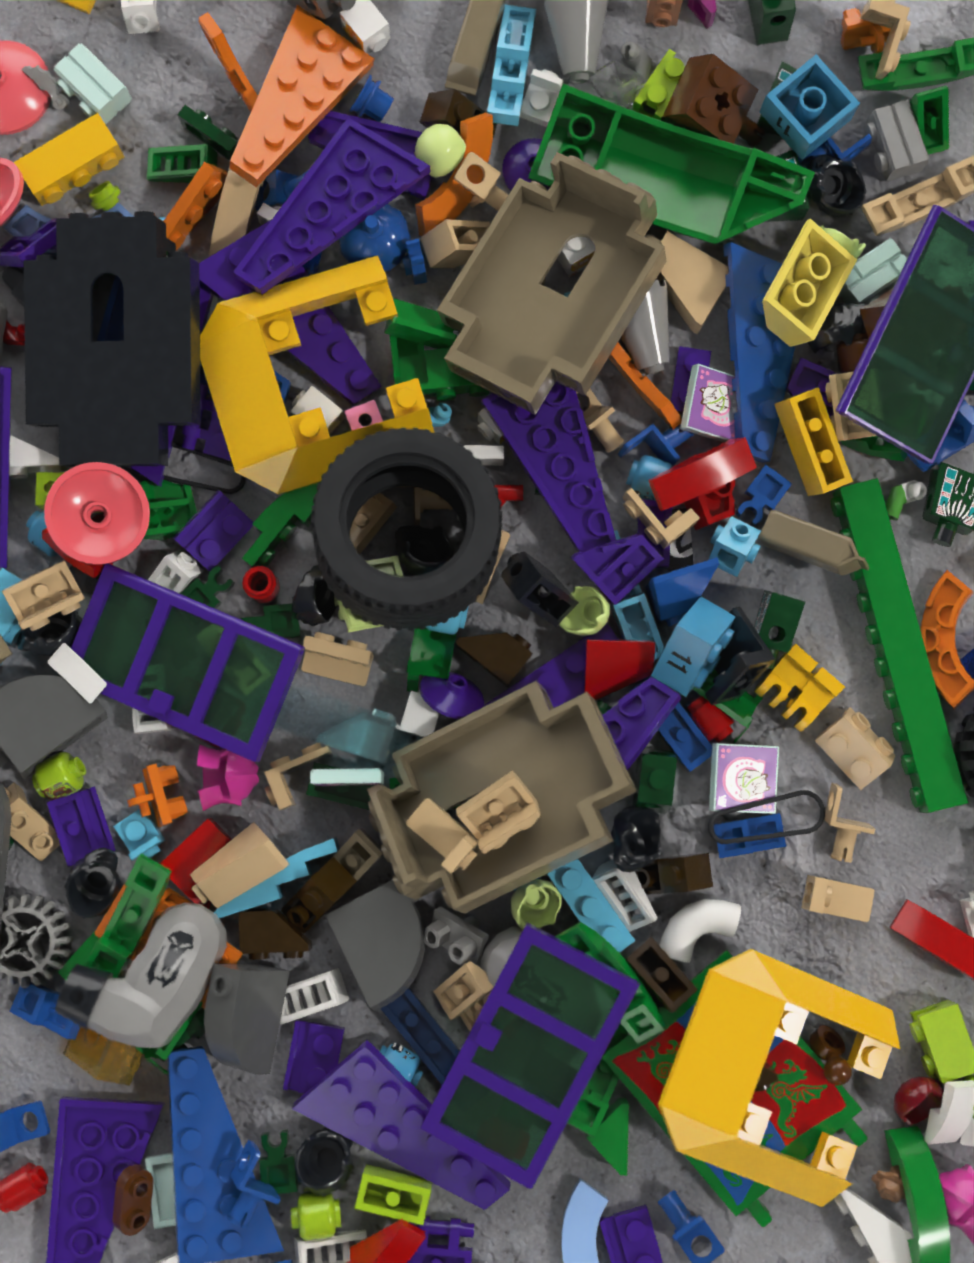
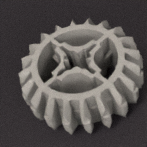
[0,894,73,988]

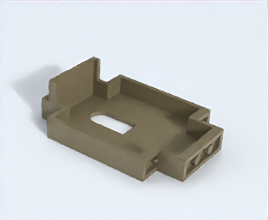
[437,152,667,415]
[367,681,637,914]

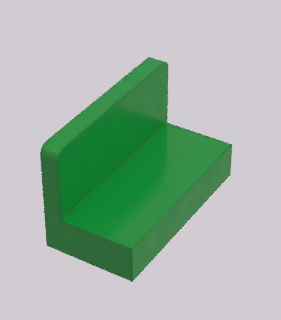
[384,298,457,349]

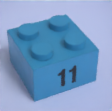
[759,54,860,160]
[651,596,736,697]

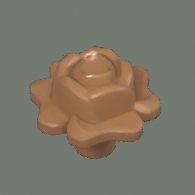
[871,1165,906,1203]

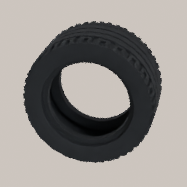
[311,427,502,631]

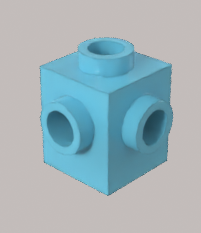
[708,516,761,577]

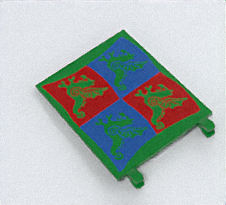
[602,950,868,1227]

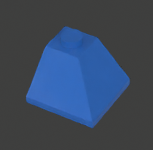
[645,557,719,627]

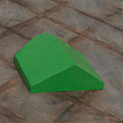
[140,480,197,540]

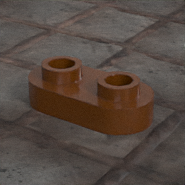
[113,1164,153,1236]

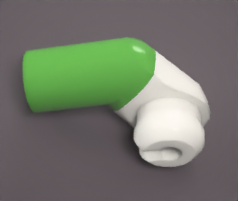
[886,480,927,521]

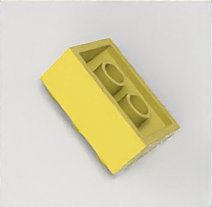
[762,219,857,347]

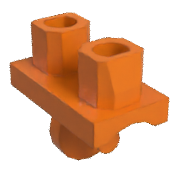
[840,8,890,53]
[127,763,188,828]

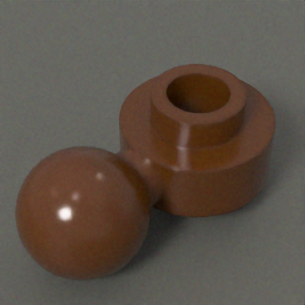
[809,1025,852,1086]

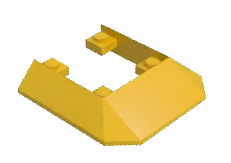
[200,255,434,495]
[658,949,900,1207]

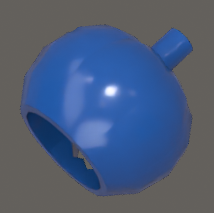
[338,204,411,272]

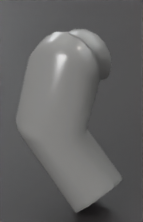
[621,41,652,90]

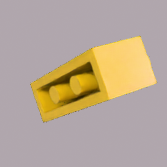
[13,113,125,206]
[774,387,853,496]

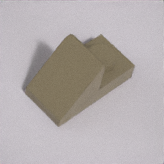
[332,828,383,881]

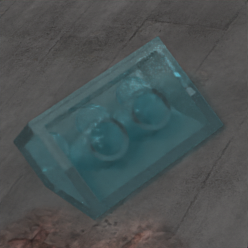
[316,708,401,766]

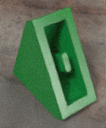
[910,85,949,155]
[585,1098,629,1176]

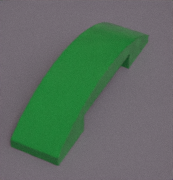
[857,38,974,91]
[85,853,172,978]
[555,922,666,1043]
[567,1023,628,1138]
[884,1126,951,1263]

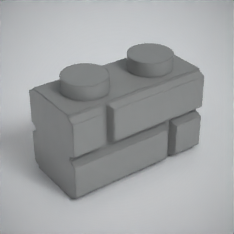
[864,100,929,182]

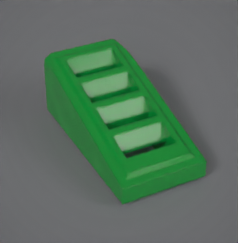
[147,144,218,183]

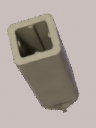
[444,0,505,96]
[759,509,869,576]

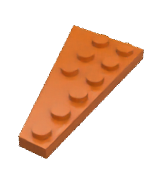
[230,5,374,187]

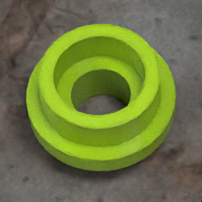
[89,181,121,211]

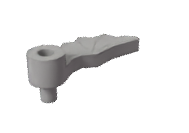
[22,65,71,109]

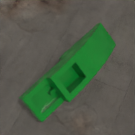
[242,482,321,567]

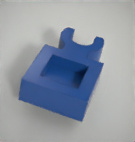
[402,238,427,285]
[736,464,792,527]

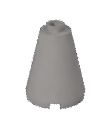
[544,0,608,84]
[621,280,670,375]

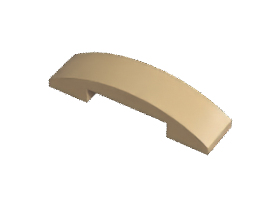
[861,155,974,236]
[209,167,264,257]

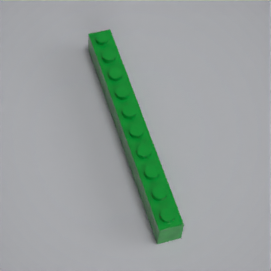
[831,478,968,813]

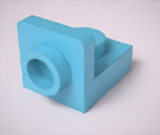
[113,809,166,861]

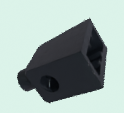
[501,552,579,627]

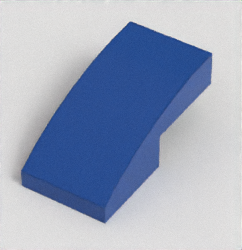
[714,813,786,858]
[9,981,81,1040]

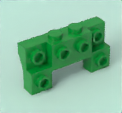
[390,335,489,401]

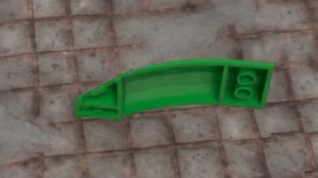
[528,83,815,244]

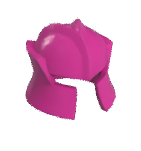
[197,744,259,812]
[939,1164,974,1245]

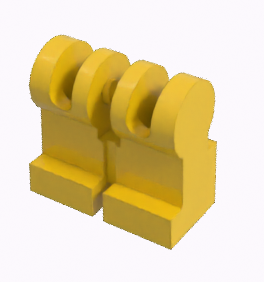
[754,643,845,732]

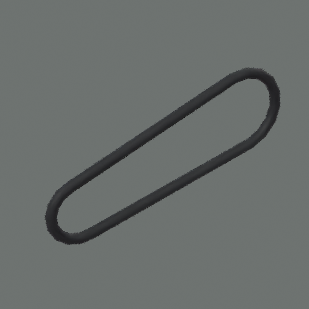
[130,441,246,494]
[708,790,825,844]

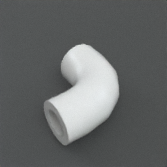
[659,899,741,963]

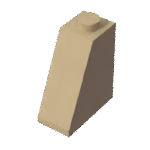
[656,231,729,335]
[190,822,290,909]

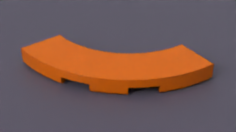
[198,12,258,112]
[415,113,493,236]
[608,342,682,430]
[920,570,974,710]

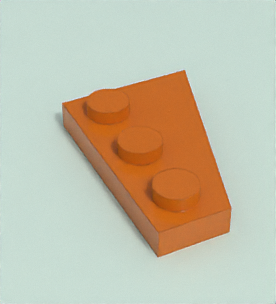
[163,162,228,250]

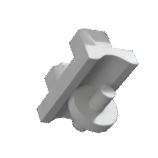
[423,906,489,966]

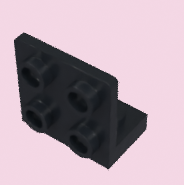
[705,607,776,705]

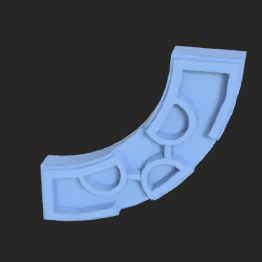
[561,1178,609,1263]

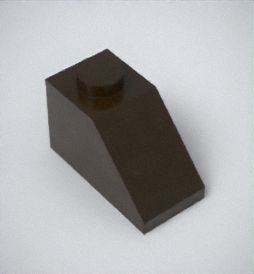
[455,632,533,687]
[625,937,698,1013]

